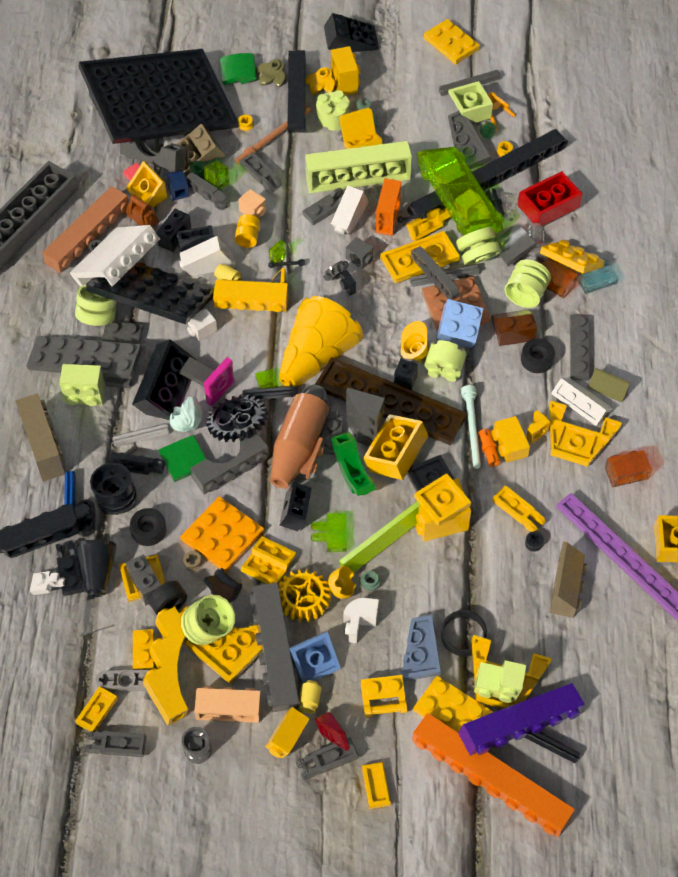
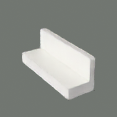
[551,377,613,426]

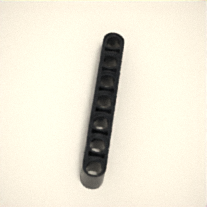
[287,50,306,133]

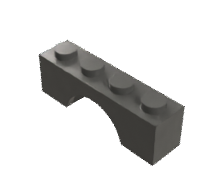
[120,140,186,172]
[190,432,269,494]

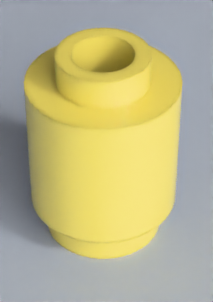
[214,264,242,281]
[298,680,322,714]

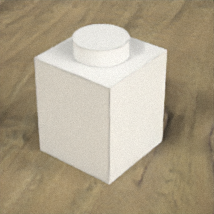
[187,309,217,341]

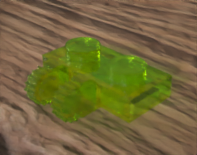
[311,513,347,552]

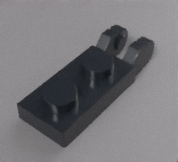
[56,541,83,597]

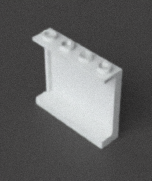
[70,225,160,287]

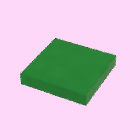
[158,435,206,482]

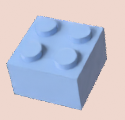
[436,299,483,349]

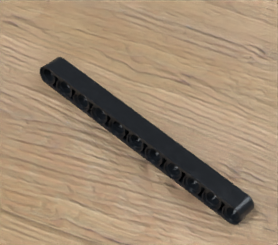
[407,129,568,220]

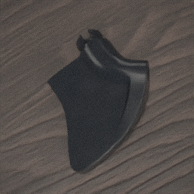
[203,568,242,603]

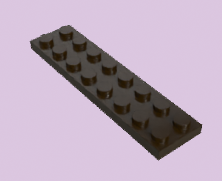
[315,357,467,446]

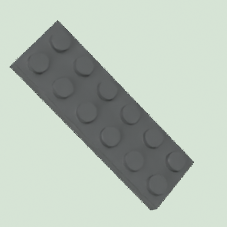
[26,336,142,379]

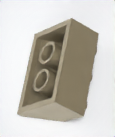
[549,541,587,618]

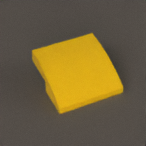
[241,536,296,585]

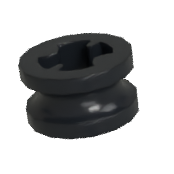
[525,531,544,552]

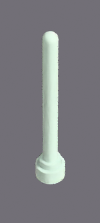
[461,385,481,469]

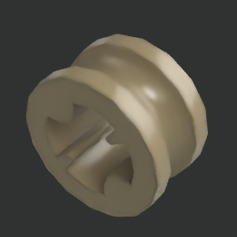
[183,551,202,571]

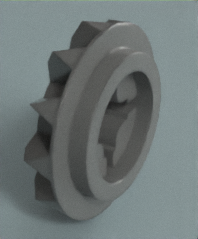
[323,260,349,281]

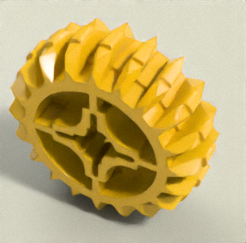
[279,569,331,623]

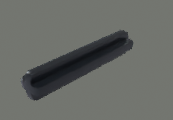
[242,386,298,400]
[524,732,580,763]

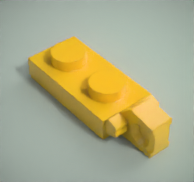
[406,208,453,241]

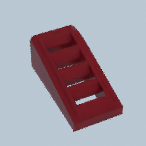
[315,712,350,751]

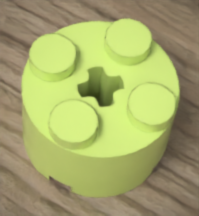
[316,90,350,130]
[424,340,467,382]

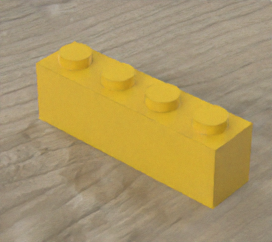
[213,280,288,312]

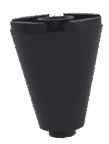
[76,539,117,597]

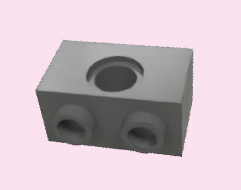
[126,554,161,606]

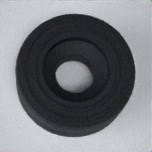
[521,338,555,374]
[130,508,167,546]
[148,581,187,615]

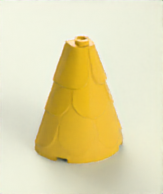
[279,296,364,387]

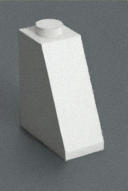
[331,185,369,235]
[180,236,237,276]

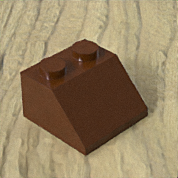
[491,310,537,346]

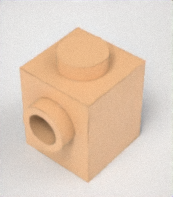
[238,189,266,218]

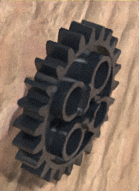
[206,395,268,443]

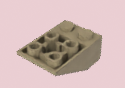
[177,124,226,177]

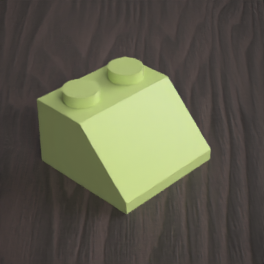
[448,81,493,122]

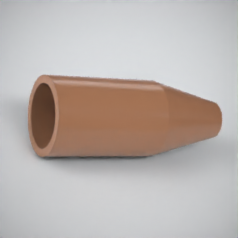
[270,393,329,489]

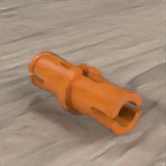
[478,428,501,467]

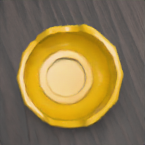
[328,566,357,599]

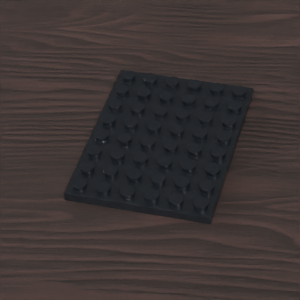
[78,48,239,144]

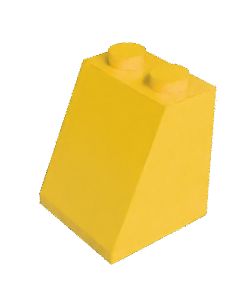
[415,478,471,542]

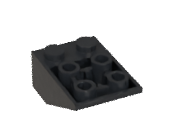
[324,13,379,52]

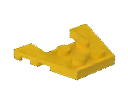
[549,400,622,467]
[471,635,552,709]

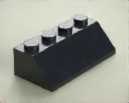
[132,339,197,420]

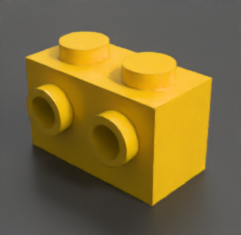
[491,416,530,463]

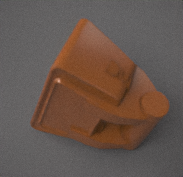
[125,194,159,228]

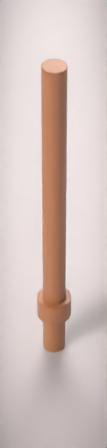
[235,106,312,165]

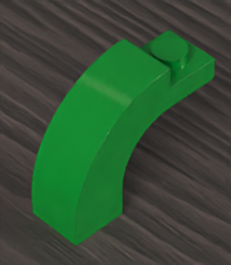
[331,432,376,496]

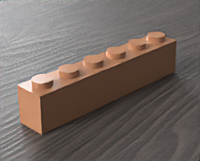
[42,186,129,273]

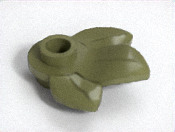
[256,59,285,87]

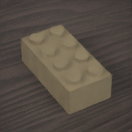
[15,393,66,482]

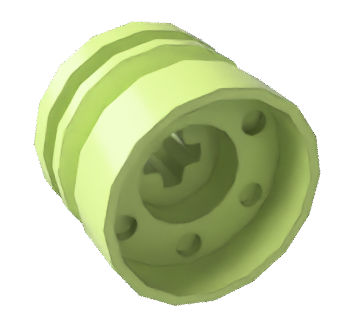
[504,259,551,308]
[181,594,235,646]

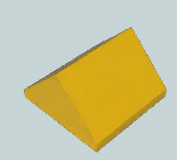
[126,161,167,207]

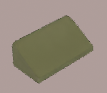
[588,368,630,402]

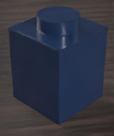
[166,170,189,201]

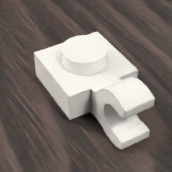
[30,571,65,595]

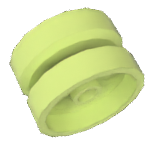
[456,227,501,266]
[75,285,117,326]

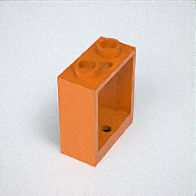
[376,178,402,236]

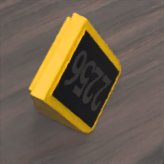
[272,268,286,283]

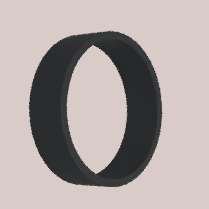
[441,610,487,657]

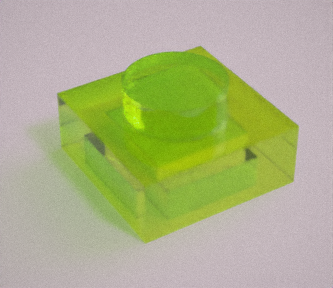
[269,239,287,263]
[255,369,278,388]

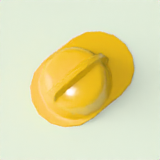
[401,321,430,363]

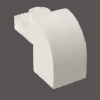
[343,598,379,643]

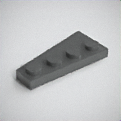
[448,111,491,173]

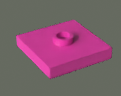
[204,357,235,407]

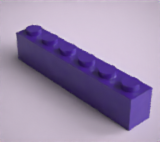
[458,683,585,756]

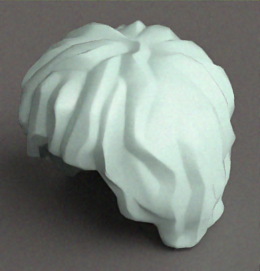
[170,396,202,432]

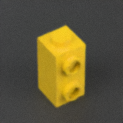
[265,707,309,759]

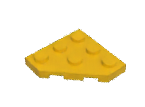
[185,625,262,684]

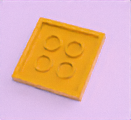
[180,496,264,572]

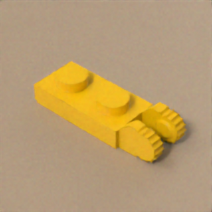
[492,486,546,532]

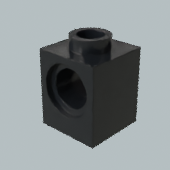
[394,358,418,390]

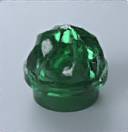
[480,121,497,139]

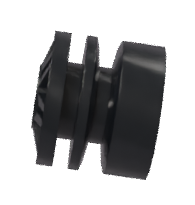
[90,462,137,515]

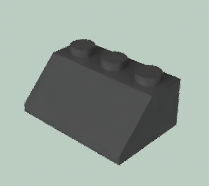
[346,388,385,446]

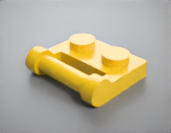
[360,675,407,718]

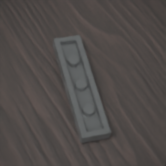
[570,315,589,381]

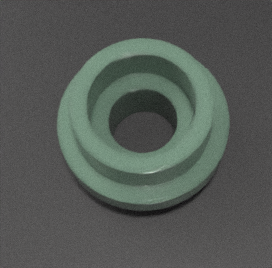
[360,571,381,591]

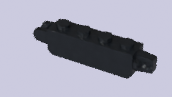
[0,504,94,558]

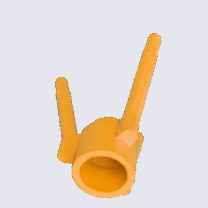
[487,92,515,131]

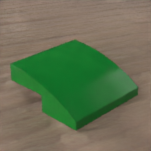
[220,53,257,86]

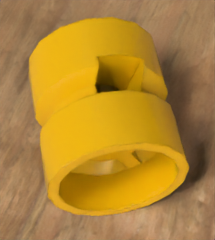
[234,214,261,248]

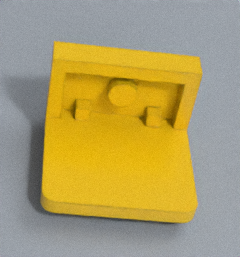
[339,108,383,149]

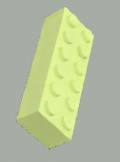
[305,141,412,193]

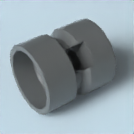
[181,727,212,764]

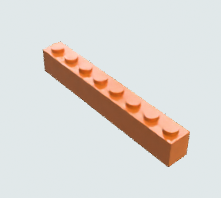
[412,713,575,837]

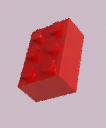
[517,171,583,228]

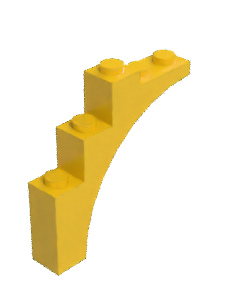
[143,606,189,726]

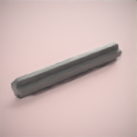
[438,70,500,96]
[410,264,479,287]

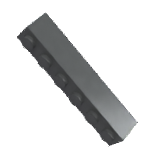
[249,583,299,712]

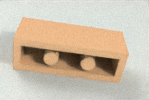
[194,686,261,723]

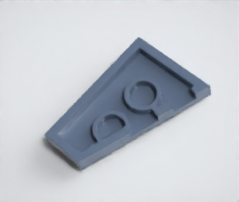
[400,615,442,681]

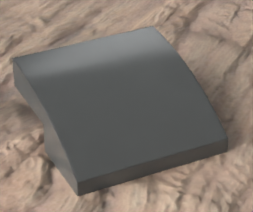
[494,224,537,267]

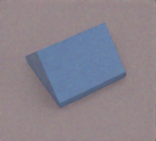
[289,631,341,683]

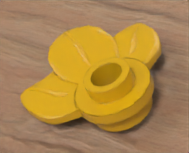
[306,67,335,95]

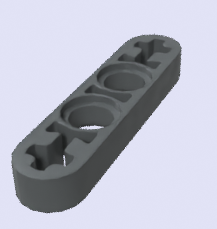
[411,246,459,300]

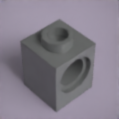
[346,237,374,269]

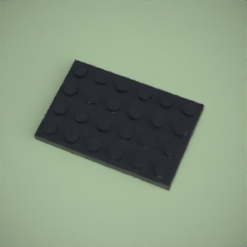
[86,262,214,325]

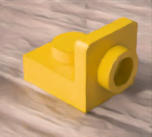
[526,410,550,444]

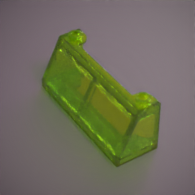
[416,146,504,236]

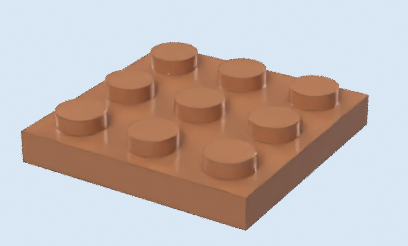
[422,276,491,333]

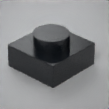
[340,270,356,296]

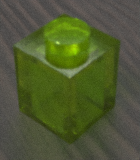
[204,161,229,190]

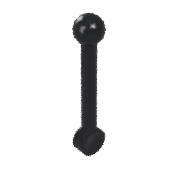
[397,213,427,223]
[268,259,305,268]

